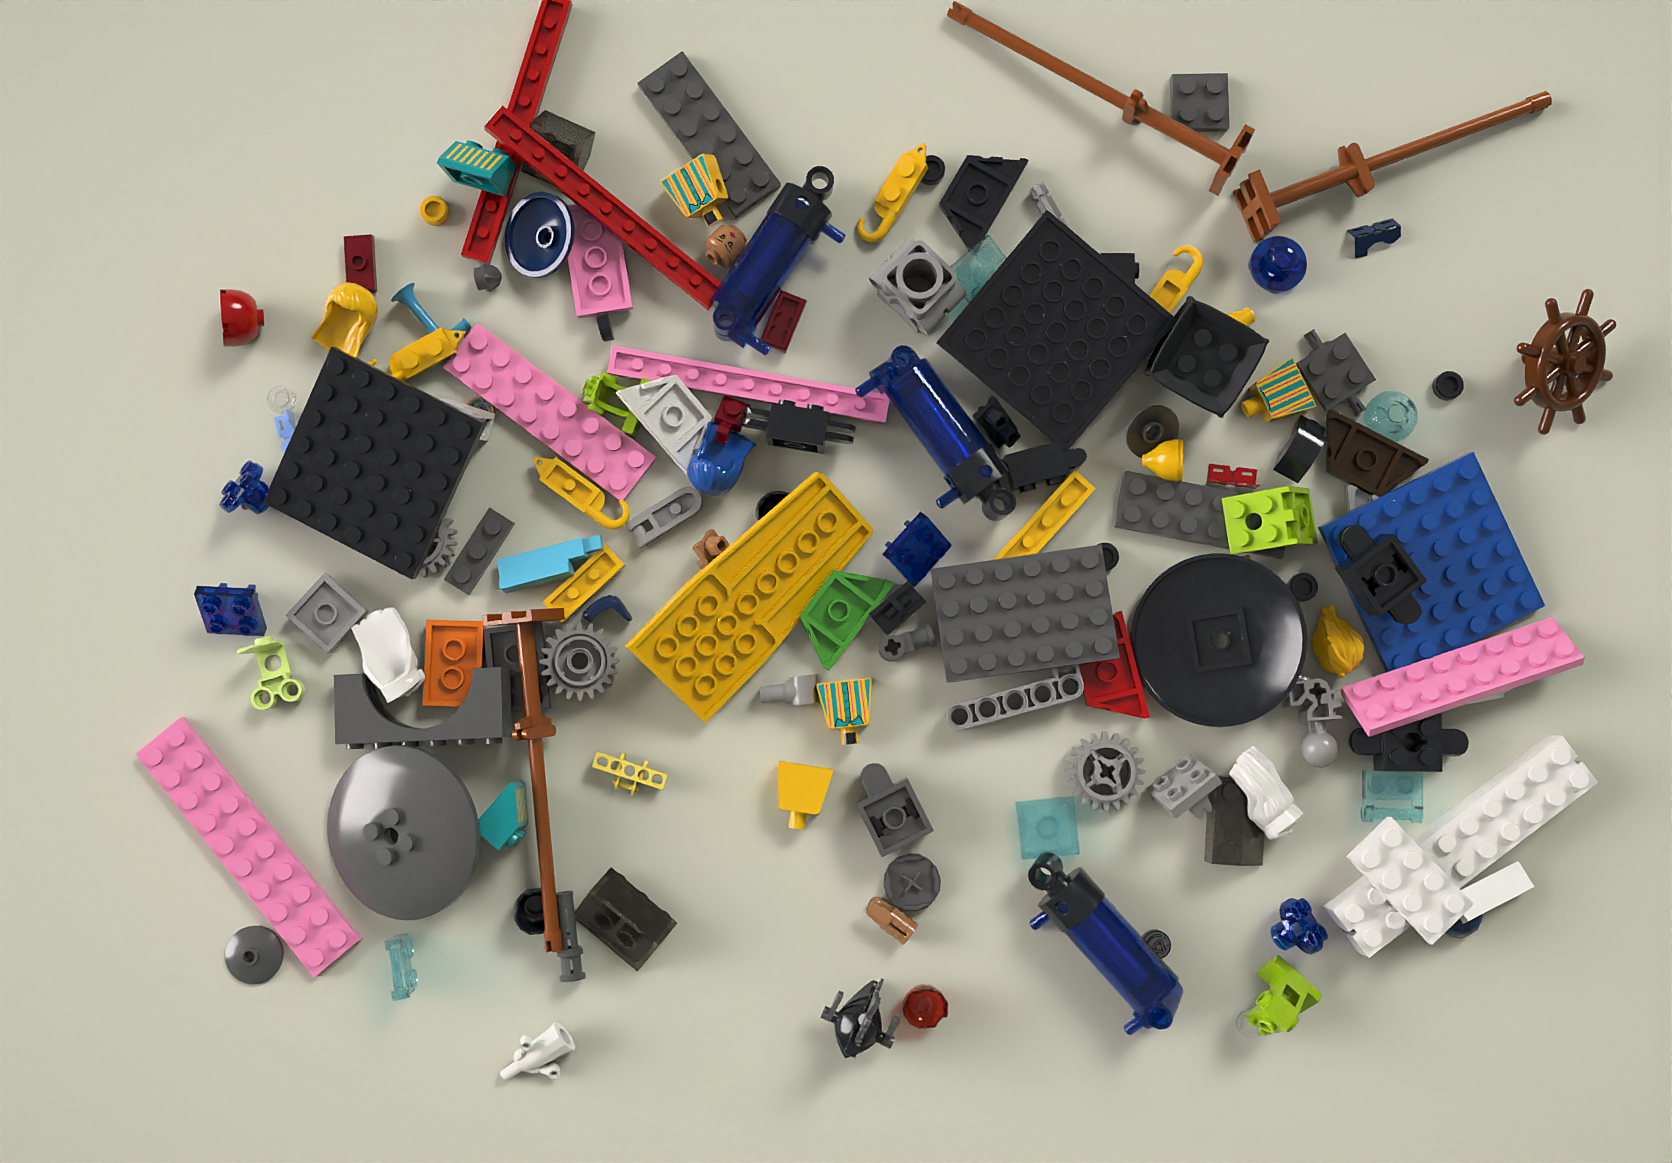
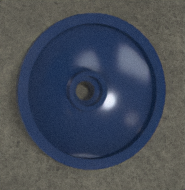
[505,192,575,278]

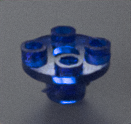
[1248,236,1307,294]
[219,460,270,514]
[1270,898,1328,955]

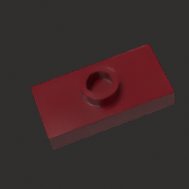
[344,234,377,292]
[760,290,807,353]

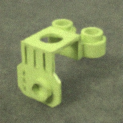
[237,636,305,710]

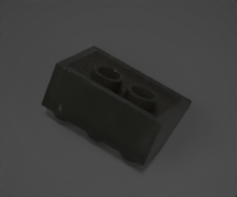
[1204,775,1264,866]
[575,867,677,972]

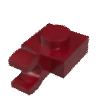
[714,396,751,445]

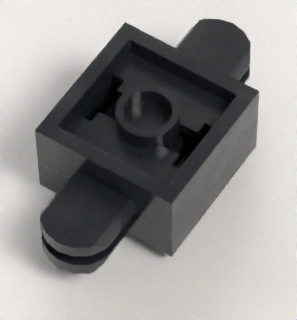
[741,399,856,454]
[1334,525,1427,624]
[1348,713,1469,772]

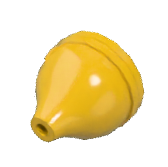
[1142,439,1183,482]

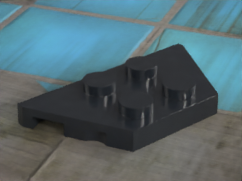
[939,155,1029,256]

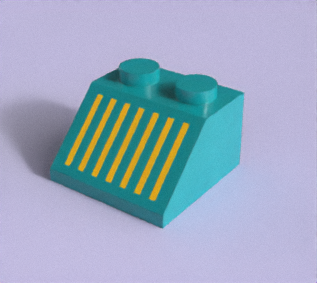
[437,140,516,197]
[478,780,528,850]

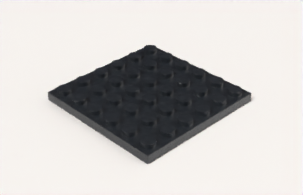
[936,210,1177,451]
[263,347,487,579]

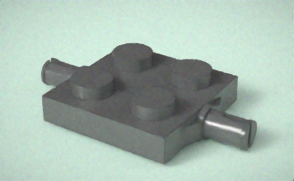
[1296,329,1376,415]

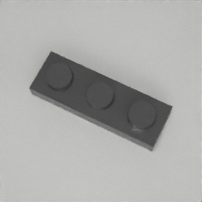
[443,507,515,595]

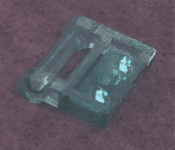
[1360,770,1423,823]
[384,933,418,1001]

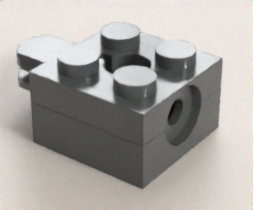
[855,763,934,857]

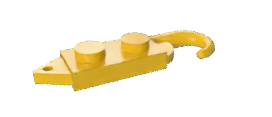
[857,143,929,243]
[1149,246,1203,313]
[368,327,466,381]
[533,457,630,530]

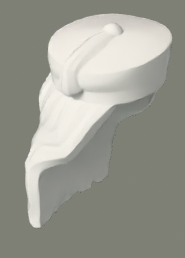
[351,607,425,703]
[1229,746,1304,841]

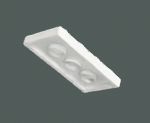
[1346,816,1474,945]

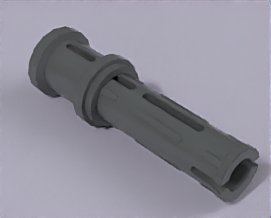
[556,891,586,982]

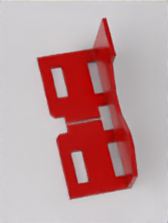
[1207,464,1261,489]

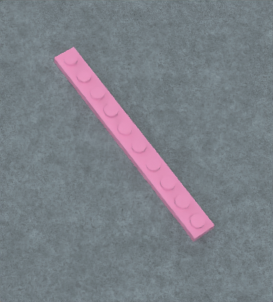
[607,345,890,424]

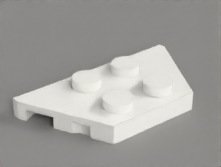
[616,375,712,475]

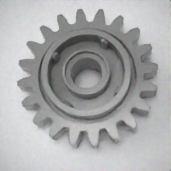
[539,622,620,701]

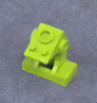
[581,372,651,438]
[1244,955,1322,1036]

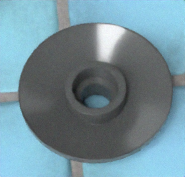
[1126,405,1179,458]
[225,925,284,984]

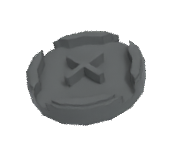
[883,853,941,912]

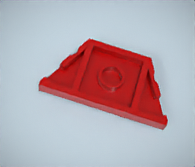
[1079,611,1150,719]

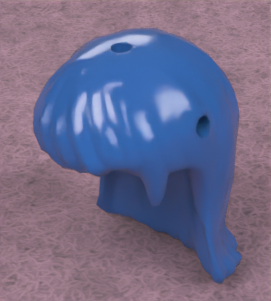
[687,422,757,496]

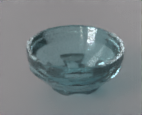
[1364,391,1418,442]

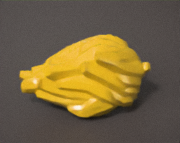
[1311,605,1364,678]

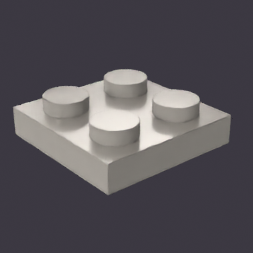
[285,573,369,654]

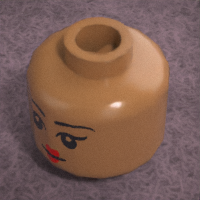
[705,225,747,267]

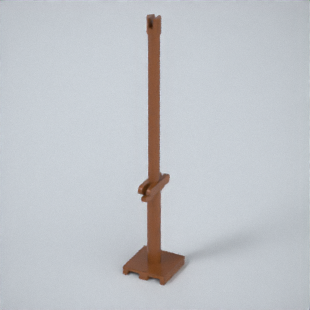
[947,1,1255,196]
[1233,91,1552,242]
[482,608,565,953]

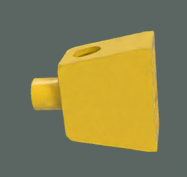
[778,761,833,830]

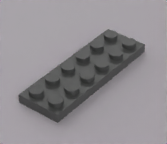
[637,51,781,218]
[1114,471,1285,559]

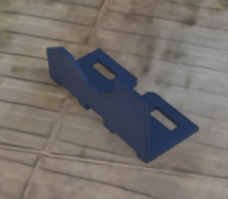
[1347,218,1401,258]

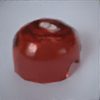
[902,984,948,1029]

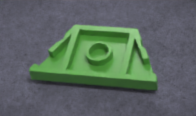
[798,570,895,671]

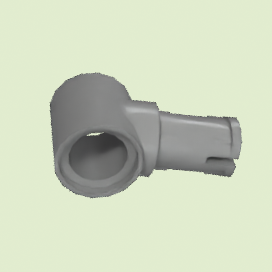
[760,674,818,706]

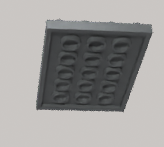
[930,544,1120,683]

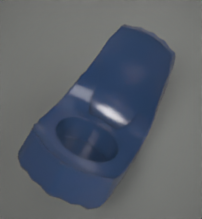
[582,595,632,622]

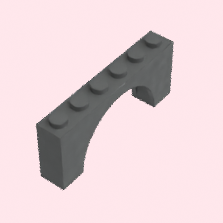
[334,667,512,750]

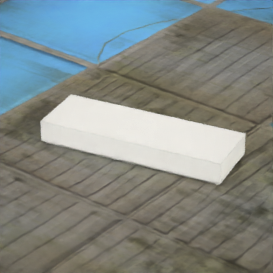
[1460,861,1534,924]

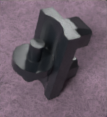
[972,396,1021,449]
[869,581,927,635]

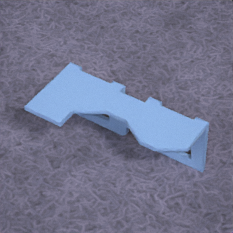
[274,408,296,454]

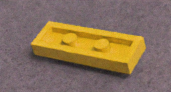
[542,544,626,623]

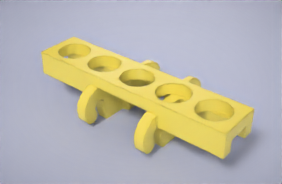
[592,752,669,795]

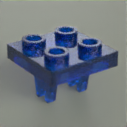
[882,511,952,588]
[194,583,267,636]

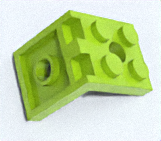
[1222,486,1318,555]

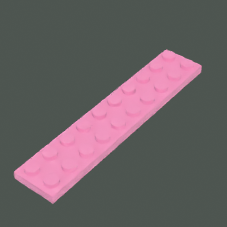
[136,717,362,977]

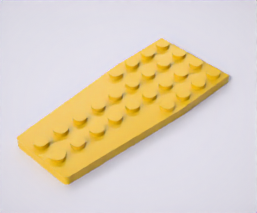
[625,472,873,723]

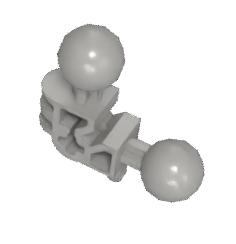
[1281,675,1344,768]

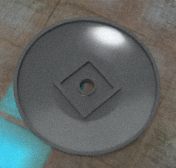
[327,745,480,920]

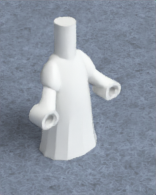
[500,1022,575,1081]

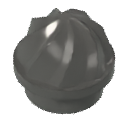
[474,263,502,292]

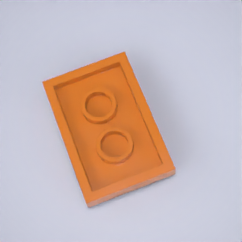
[422,620,486,707]

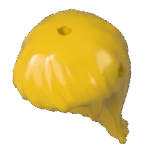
[311,282,378,359]

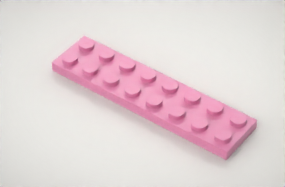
[443,323,657,501]
[1341,617,1585,737]

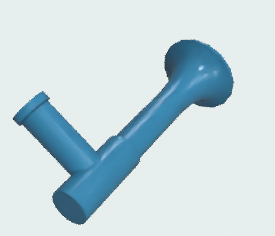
[391,283,472,338]

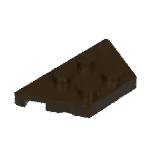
[1326,409,1429,497]

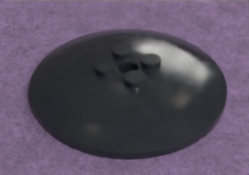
[1131,553,1308,727]

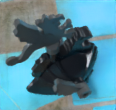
[820,978,900,1058]

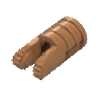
[866,896,918,945]

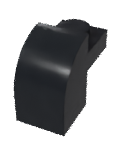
[1273,415,1326,483]

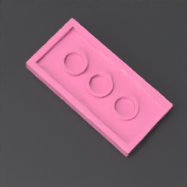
[568,204,634,319]

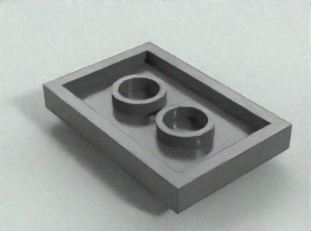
[484,622,551,712]

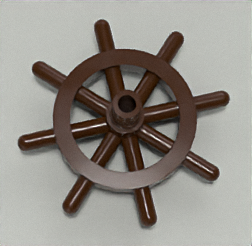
[1514,289,1617,435]

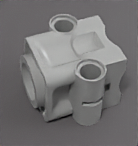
[868,238,967,335]

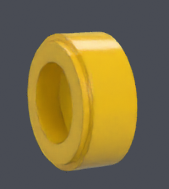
[420,196,450,226]

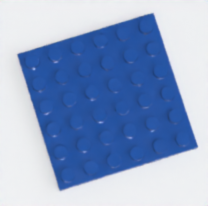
[1318,452,1545,672]

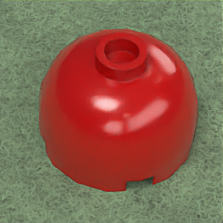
[220,289,264,347]

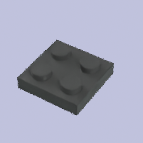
[1170,73,1230,132]

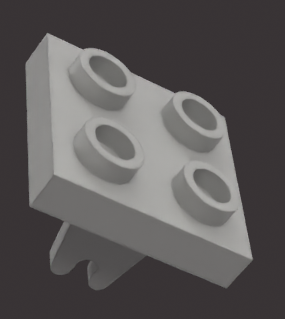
[1146,754,1222,819]

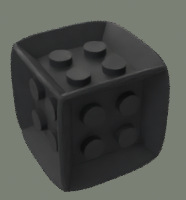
[1143,296,1269,418]

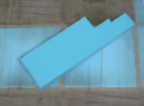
[497,535,604,593]

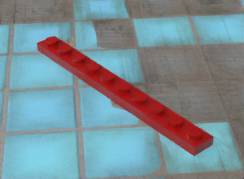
[461,0,572,264]
[484,105,726,311]

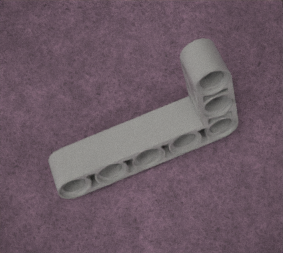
[945,665,1084,730]

